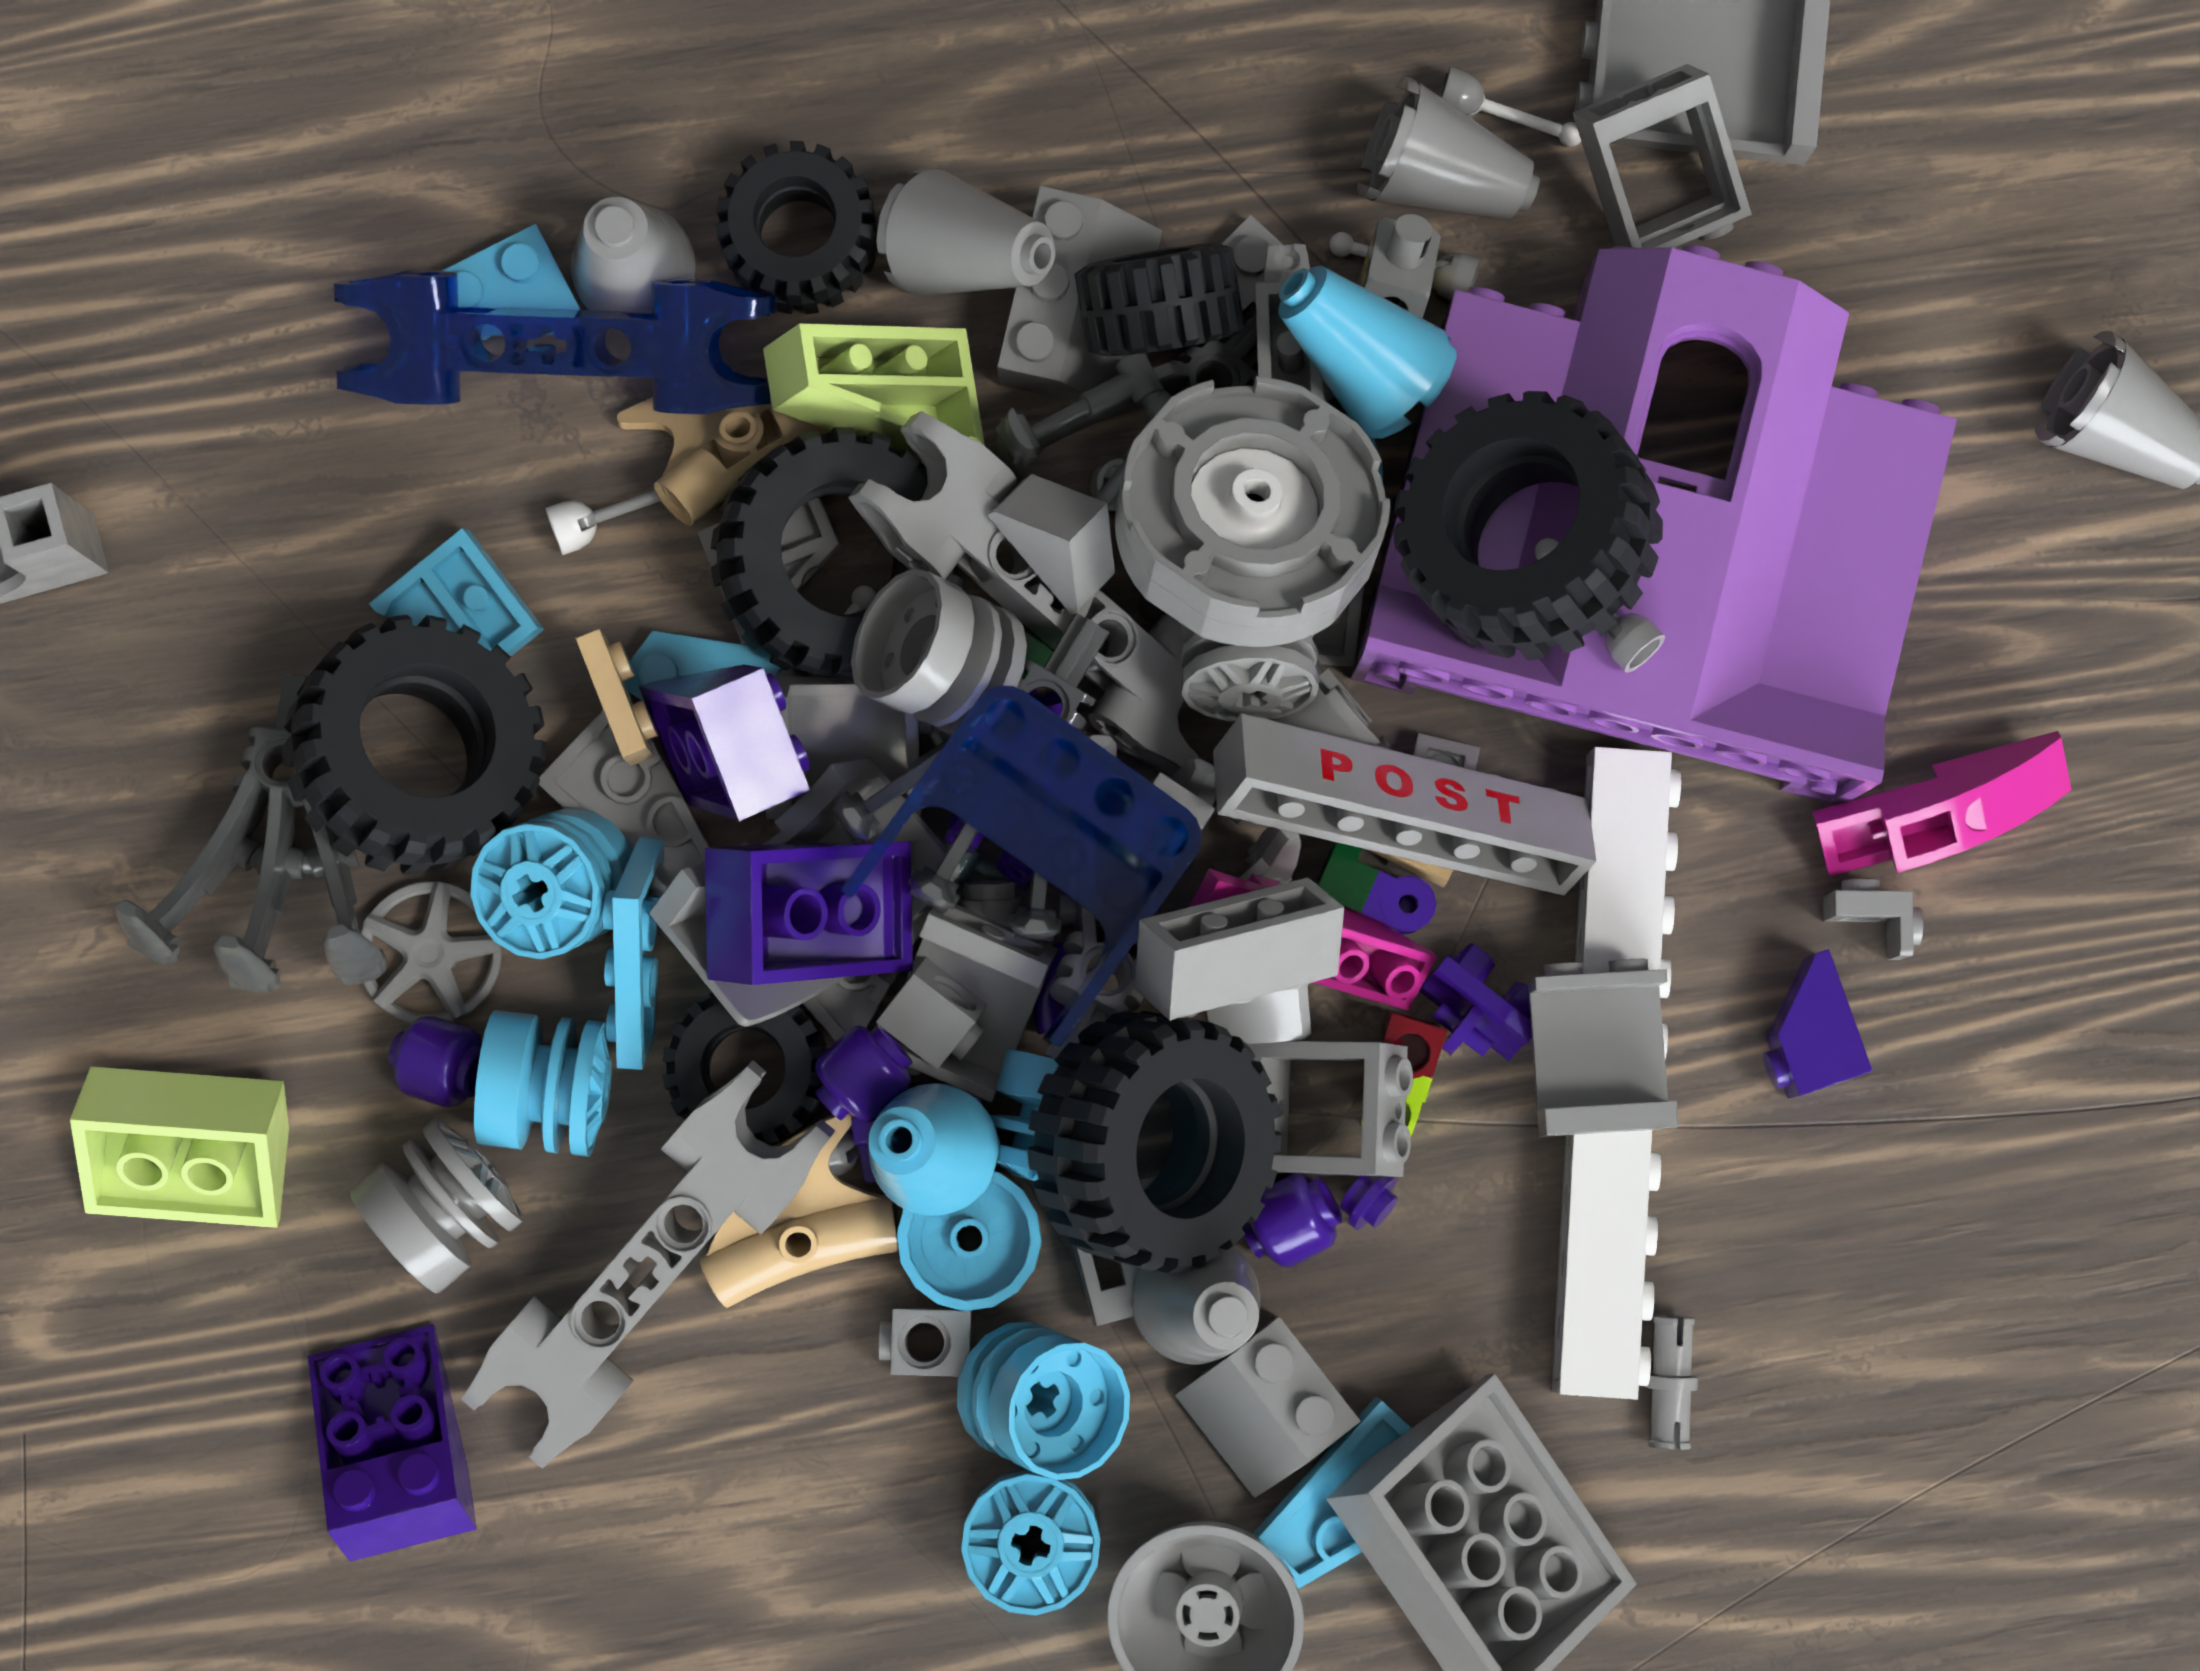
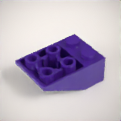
[308,1324,477,1562]

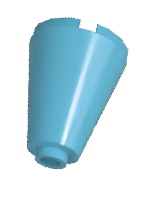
[1278,266,1457,438]
[869,1084,1000,1216]

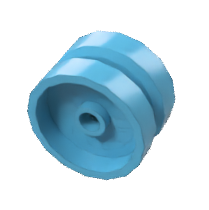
[897,1171,1042,1311]

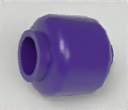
[388,1016,483,1107]
[815,1025,913,1122]
[1242,1173,1342,1268]

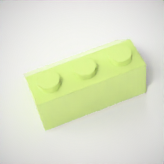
[70,1066,289,1228]

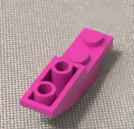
[1812,731,2072,877]
[1189,869,1437,1011]

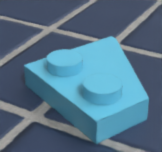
[424,224,593,341]
[369,528,545,656]

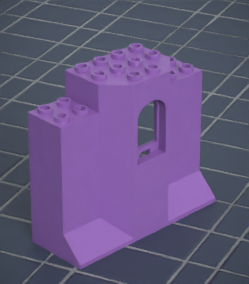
[1351,245,1957,805]

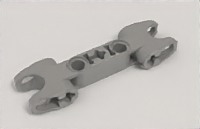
[848,411,1199,778]
[461,1060,835,1469]

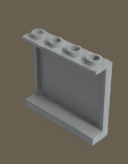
[1574,0,1830,165]

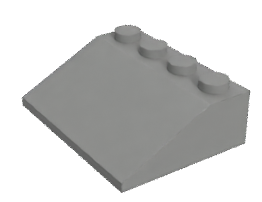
[1326,1373,1637,1671]

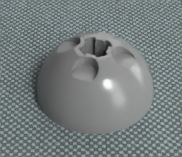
[1107,1521,1304,1671]

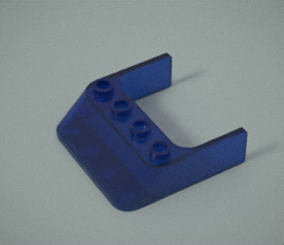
[838,686,1201,1047]

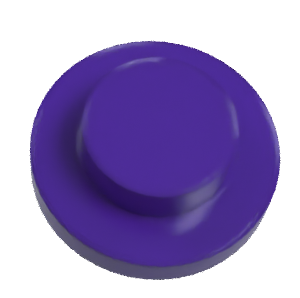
[1339,1176,1398,1230]

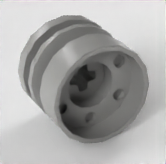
[851,569,1027,738]
[1180,623,1319,721]
[349,1118,525,1294]

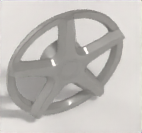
[361,882,502,1023]

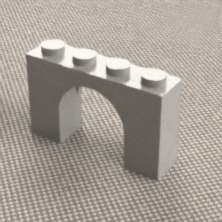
[0,483,109,604]

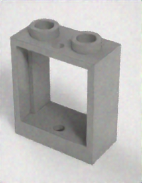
[1573,64,1752,248]
[1247,1041,1413,1177]

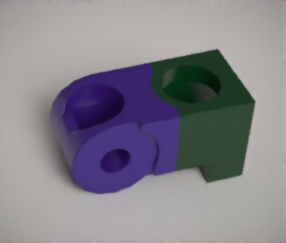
[1316,842,1436,935]

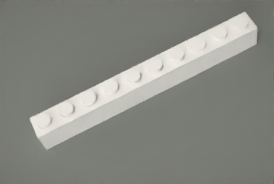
[1551,747,1681,1400]

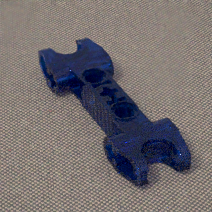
[334,270,775,415]

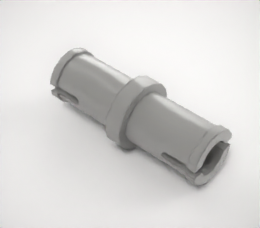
[1646,1315,1698,1450]

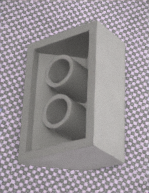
[997,186,1162,402]

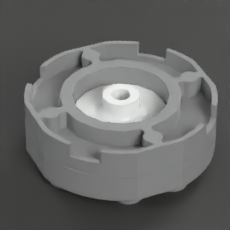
[1115,376,1390,647]

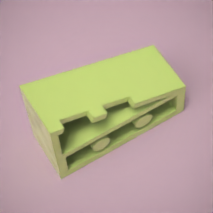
[763,323,985,464]

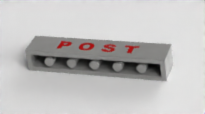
[1213,713,1596,896]

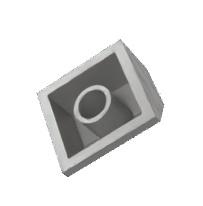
[1174,1315,1360,1498]

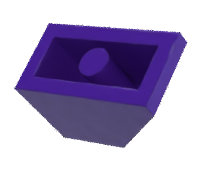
[1763,949,1873,1099]

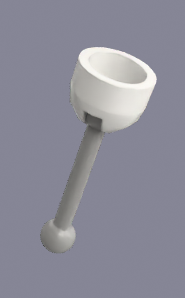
[545,490,661,556]

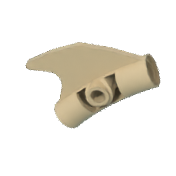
[617,376,829,527]
[699,1113,898,1308]

